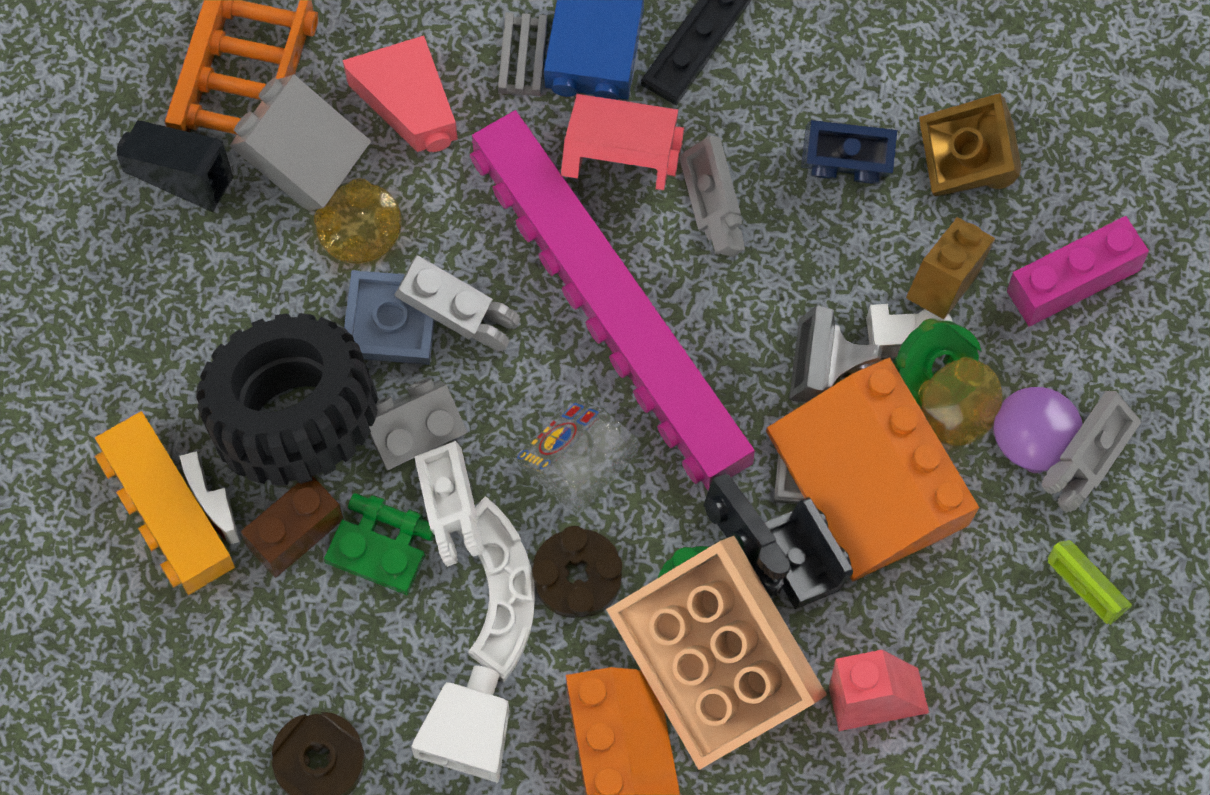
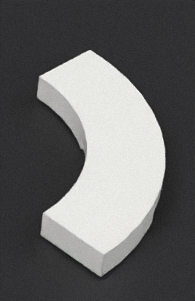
[457,496,535,682]

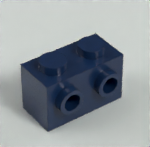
[801,120,898,184]

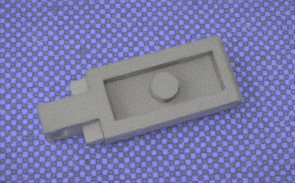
[679,135,745,257]

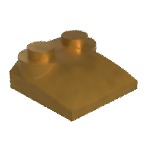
[919,93,1021,196]

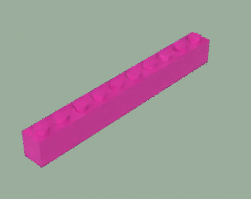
[470,110,755,491]

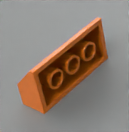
[566,667,680,795]

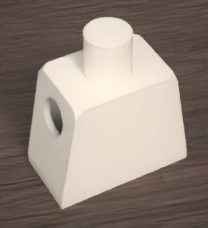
[411,666,510,783]

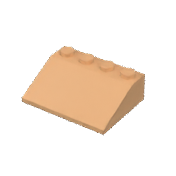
[606,536,827,770]

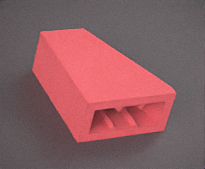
[343,35,458,152]
[828,650,929,731]

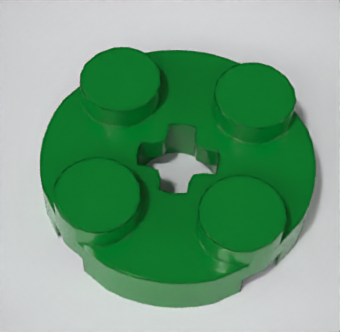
[893,318,982,410]

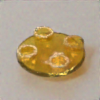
[314,178,402,264]
[918,357,1002,446]

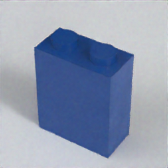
[544,0,644,100]

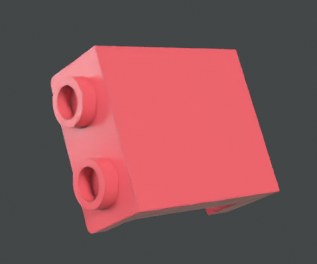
[561,94,684,190]

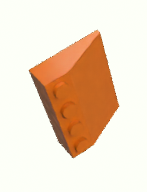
[766,357,979,582]

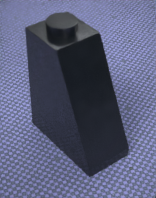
[117,120,234,212]

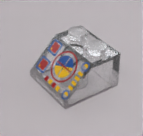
[512,398,638,517]

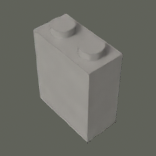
[229,74,371,211]

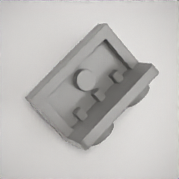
[369,378,468,471]

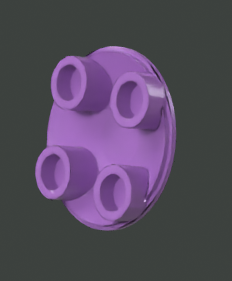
[993,387,1083,473]

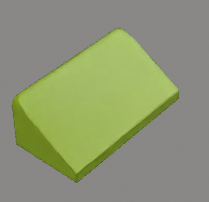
[1048,540,1132,625]

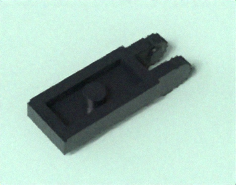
[703,473,791,597]

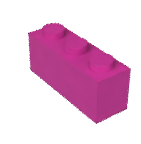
[1007,216,1149,327]

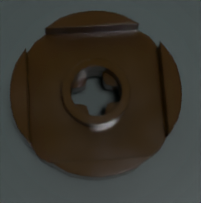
[532,526,622,618]
[272,712,366,795]

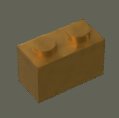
[906,217,995,320]

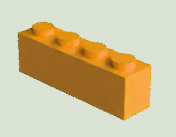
[94,411,235,595]

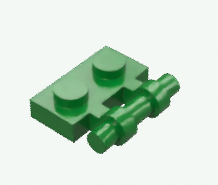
[324,493,435,596]

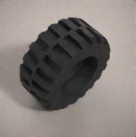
[196,313,378,486]

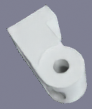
[866,304,953,358]

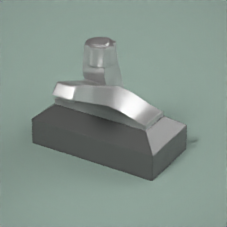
[789,305,882,402]

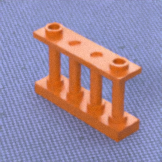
[165,0,318,135]

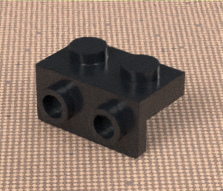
[764,497,853,609]

